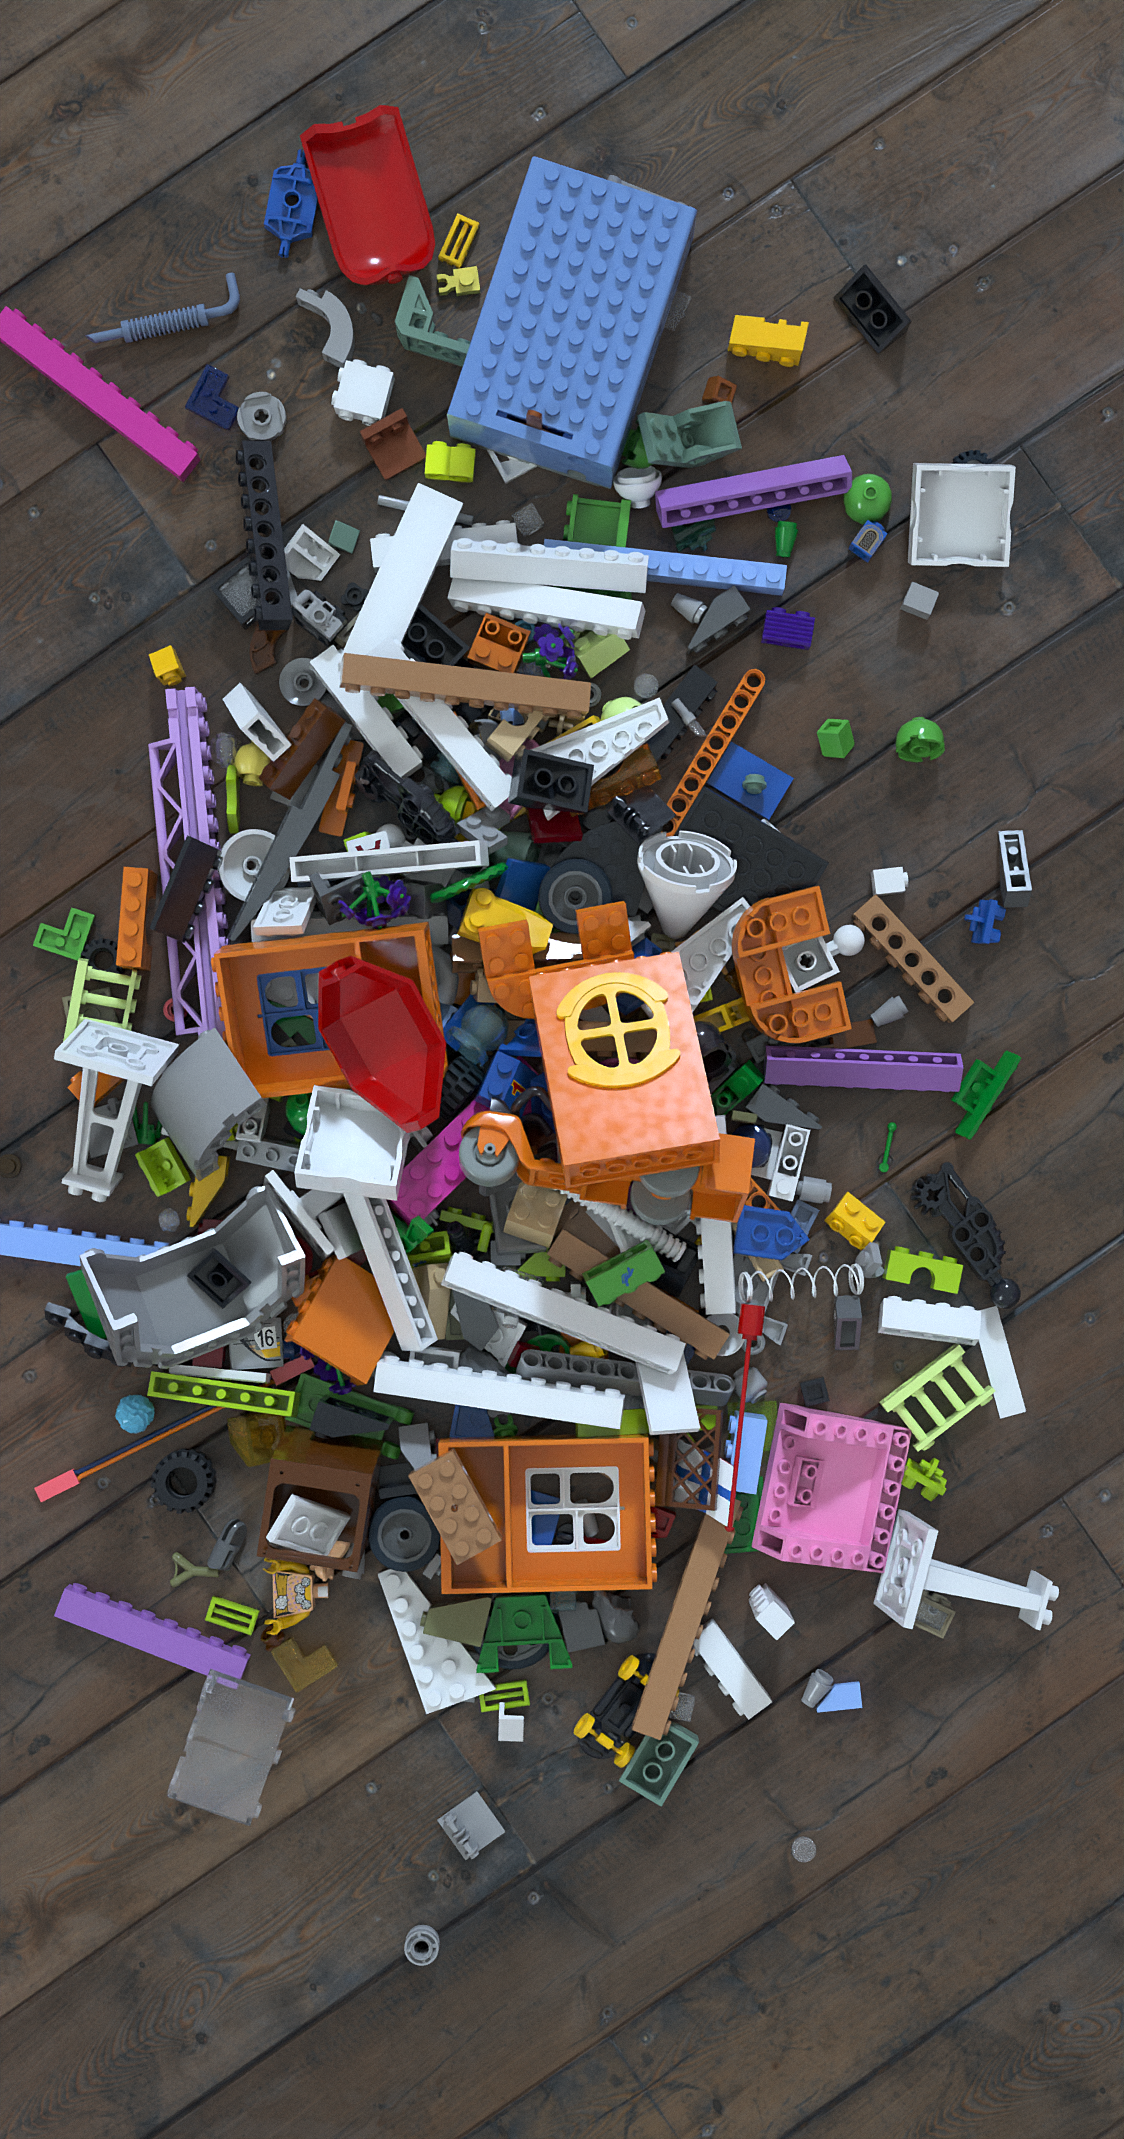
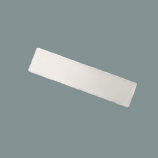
[979,1306,1026,1419]

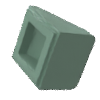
[328,520,360,554]

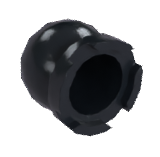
[694,1021,736,1083]

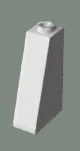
[223,683,291,762]

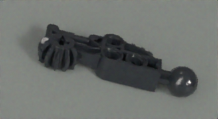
[355,750,483,875]
[910,1162,1021,1309]

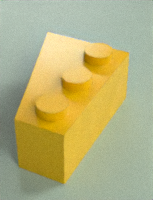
[728,315,809,367]

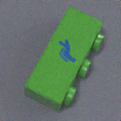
[582,1239,665,1306]

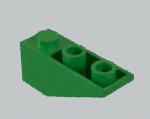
[711,1060,764,1116]

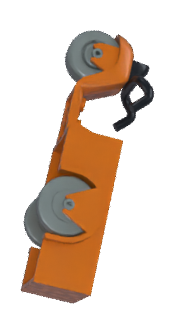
[459,1086,755,1225]

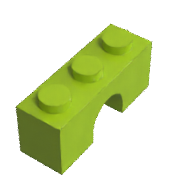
[882,1246,963,1294]

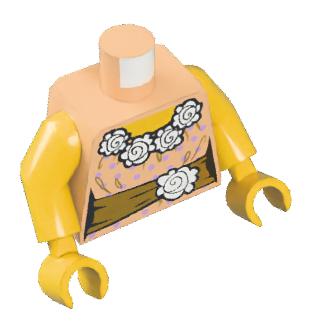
[263,1558,329,1635]

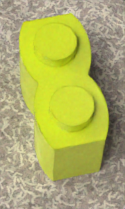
[425,441,476,483]

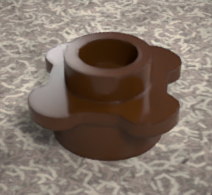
[261,1625,285,1651]

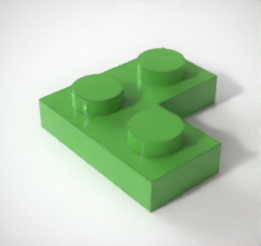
[33,907,96,961]

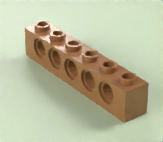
[852,894,974,1023]

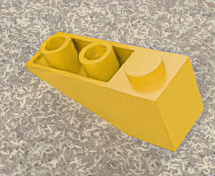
[187,1155,230,1227]

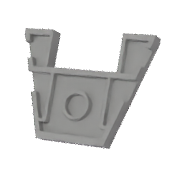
[733,1253,812,1345]

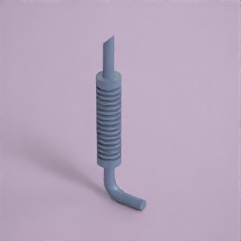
[85,273,240,343]

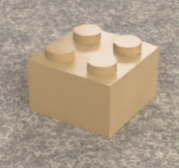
[503,1182,567,1248]

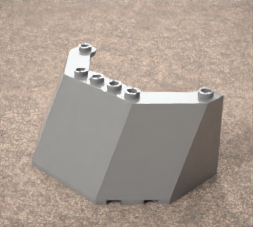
[79,1184,305,1369]

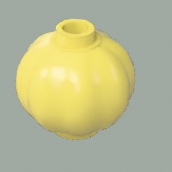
[232,740,271,786]

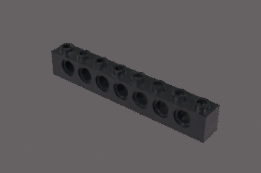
[235,441,293,630]

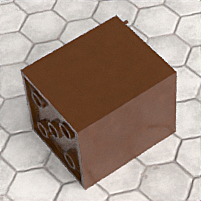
[257,1425,384,1572]

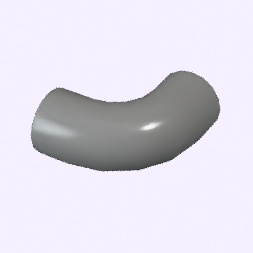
[432,944,459,1005]

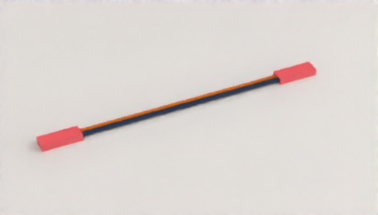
[34,1355,315,1502]

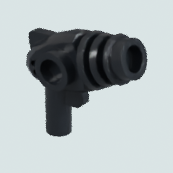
[447,1221,493,1254]

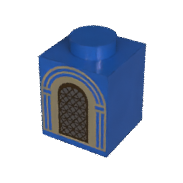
[848,520,888,563]

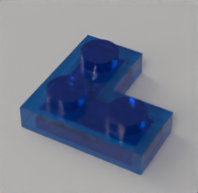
[185,364,239,431]

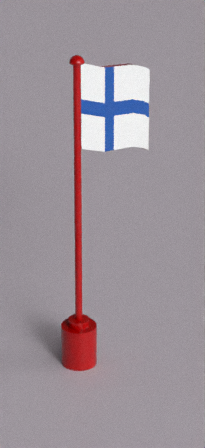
[674,1304,765,1532]

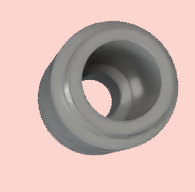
[795,1176,832,1204]

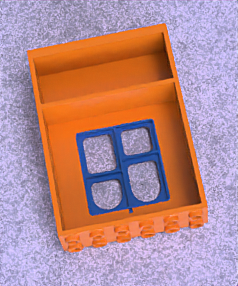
[211,922,448,1098]

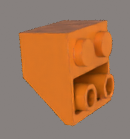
[467,613,531,673]

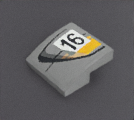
[229,1317,283,1370]

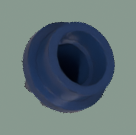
[282,1339,301,1361]

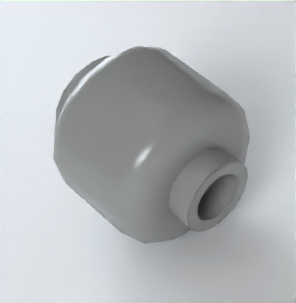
[733,1367,768,1404]

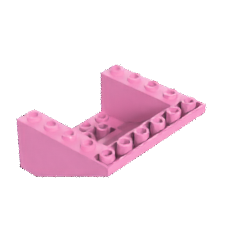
[752,1403,912,1573]

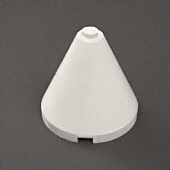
[637,831,737,939]

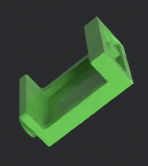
[563,494,631,548]

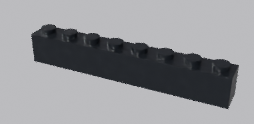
[578,665,718,831]

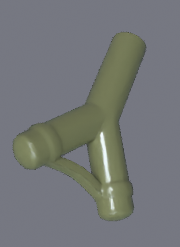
[170,1552,220,1588]

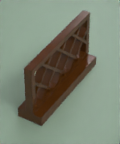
[655,1408,723,1511]

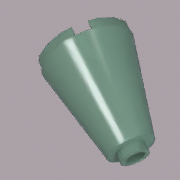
[488,831,541,865]

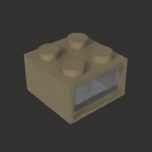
[914,1589,956,1639]

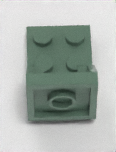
[395,275,471,367]
[637,401,742,468]

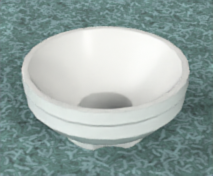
[707,1313,745,1356]

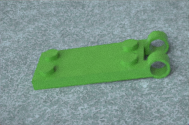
[285,1372,414,1459]

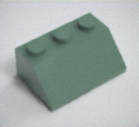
[619,1720,699,1807]

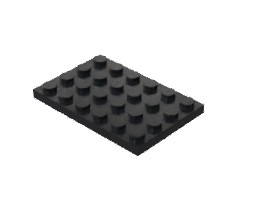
[674,786,829,912]

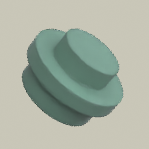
[742,774,767,794]

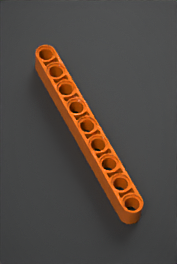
[661,669,765,837]

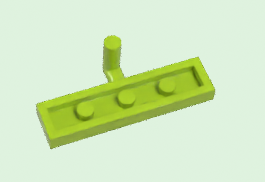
[439,1206,494,1252]

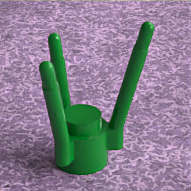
[132,1102,162,1144]

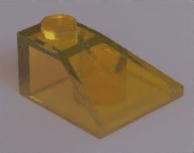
[227,1412,286,1467]

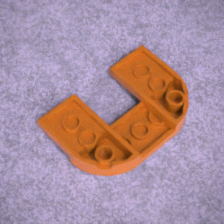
[732,886,852,1043]
[477,901,634,1019]

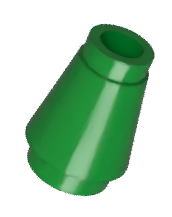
[775,521,799,558]

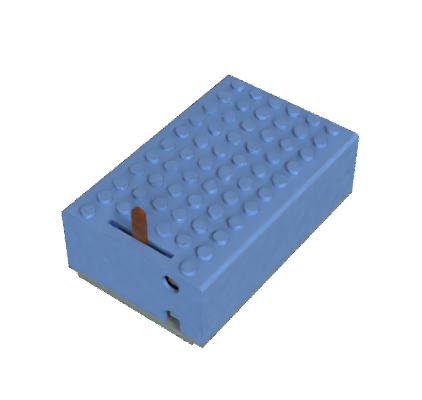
[447,156,697,489]

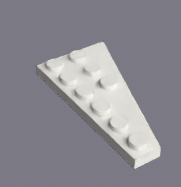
[531,698,669,821]
[641,897,750,1019]

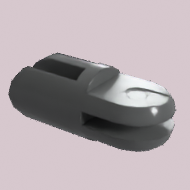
[207,1519,247,1571]

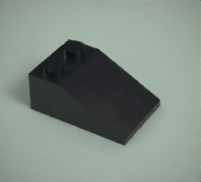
[508,749,594,814]
[309,1395,395,1439]

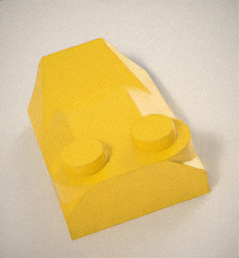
[457,888,553,954]

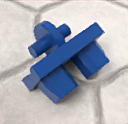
[964,899,1006,944]

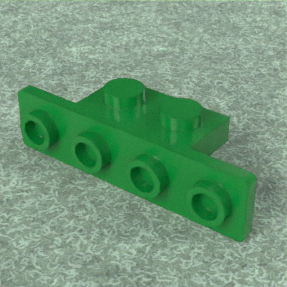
[951,1051,1021,1140]

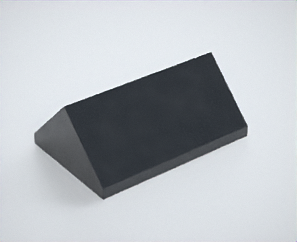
[833,264,911,354]

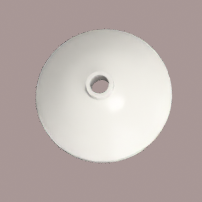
[218,829,290,901]

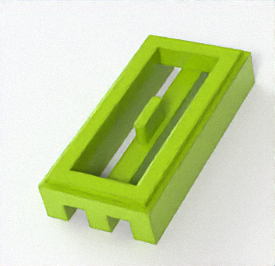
[205,1596,260,1635]
[479,1679,530,1712]

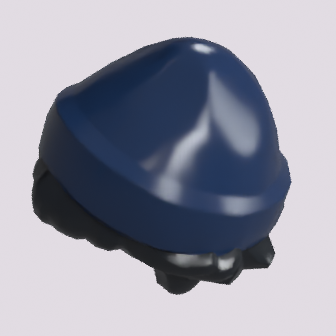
[732,1123,772,1168]

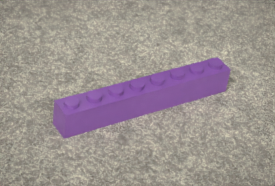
[655,455,852,528]
[763,1045,963,1092]
[54,1583,251,1687]

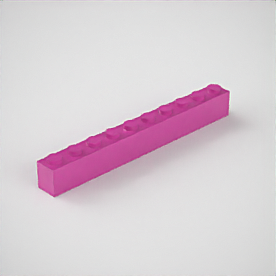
[0,306,201,482]

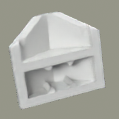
[284,524,340,581]

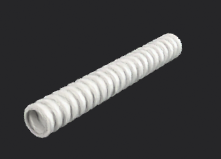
[554,1189,686,1262]

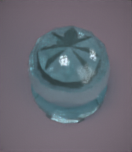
[446,1004,509,1067]

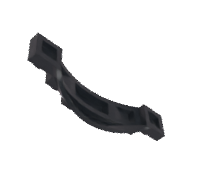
[44,1302,185,1367]

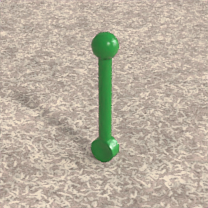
[879,1122,897,1172]

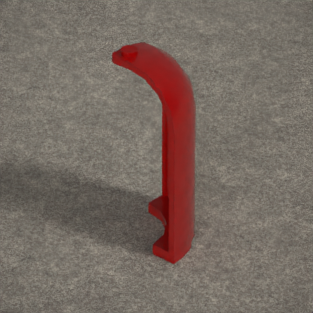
[300,105,435,285]

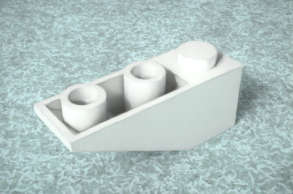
[767,1124,810,1201]

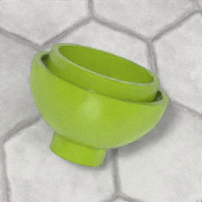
[434,785,470,827]

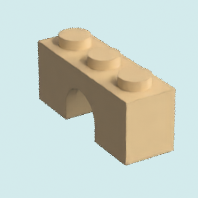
[485,708,550,762]

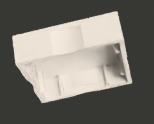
[908,463,1016,567]
[294,1085,410,1201]

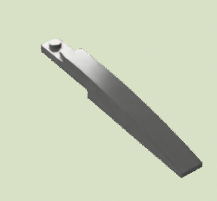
[227,722,353,941]

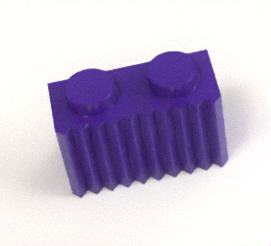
[761,607,815,650]

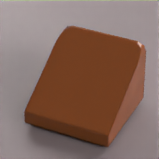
[702,376,737,404]

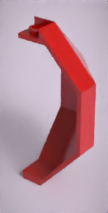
[318,955,446,1133]

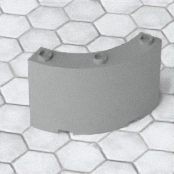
[151,1028,266,1181]

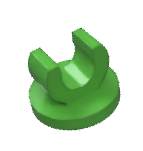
[494,1414,518,1436]

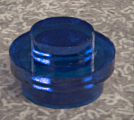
[767,504,791,522]

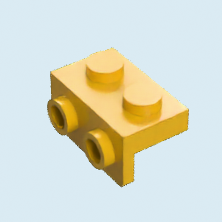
[824,1192,886,1250]

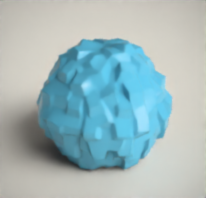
[115,1394,155,1434]

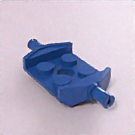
[264,149,318,258]

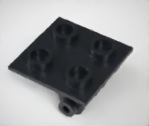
[607,782,676,845]

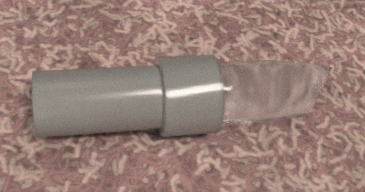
[671,698,706,737]

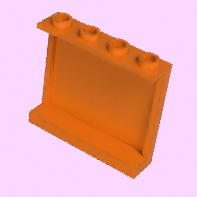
[284,1254,394,1386]

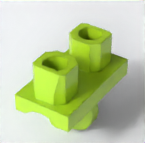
[901,1458,947,1501]

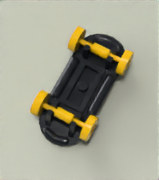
[574,1652,679,1768]

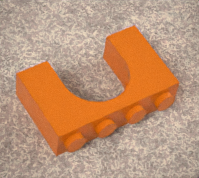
[116,867,158,971]

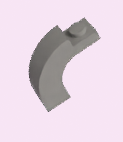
[296,288,355,368]

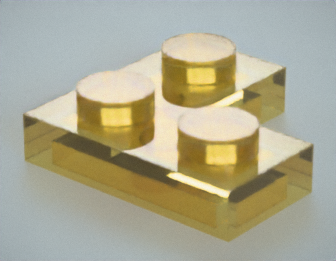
[270,1637,338,1693]

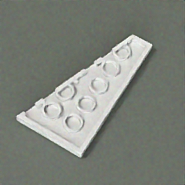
[378,1569,496,1714]

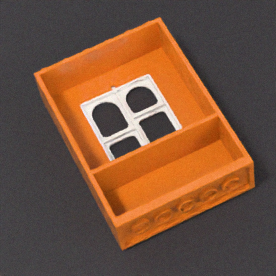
[438,1433,657,1594]

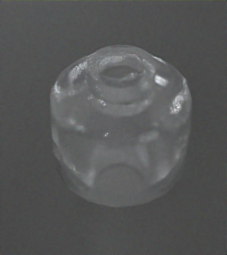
[210,732,242,768]

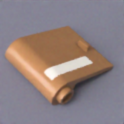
[554,1198,621,1258]

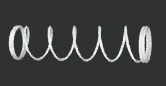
[738,1263,864,1304]

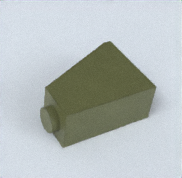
[420,1594,493,1647]

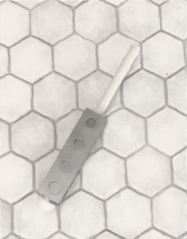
[161,1127,301,1172]

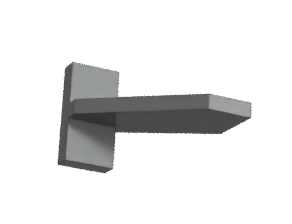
[452,1290,499,1351]

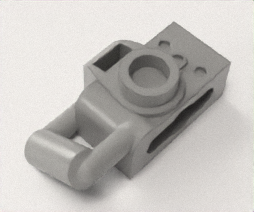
[292,590,343,641]

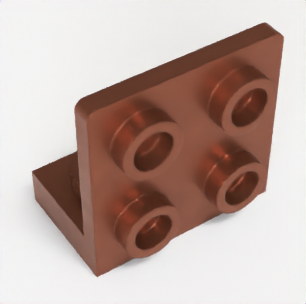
[360,408,426,480]

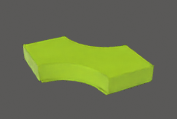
[226,765,241,834]

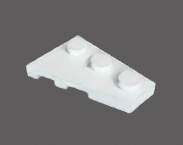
[450,1304,527,1367]

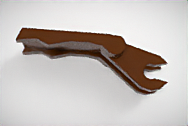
[804,1019,877,1049]

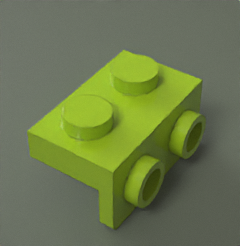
[135,1137,191,1197]

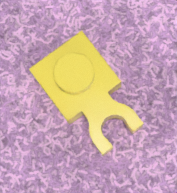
[437,266,481,296]

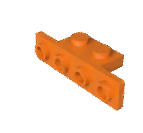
[319,740,364,837]

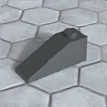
[998,830,1032,908]

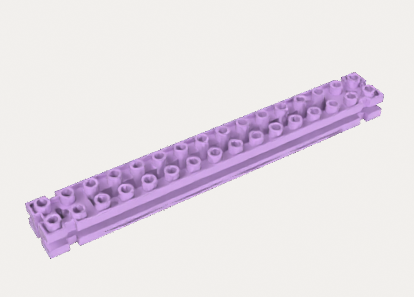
[148,687,230,1039]

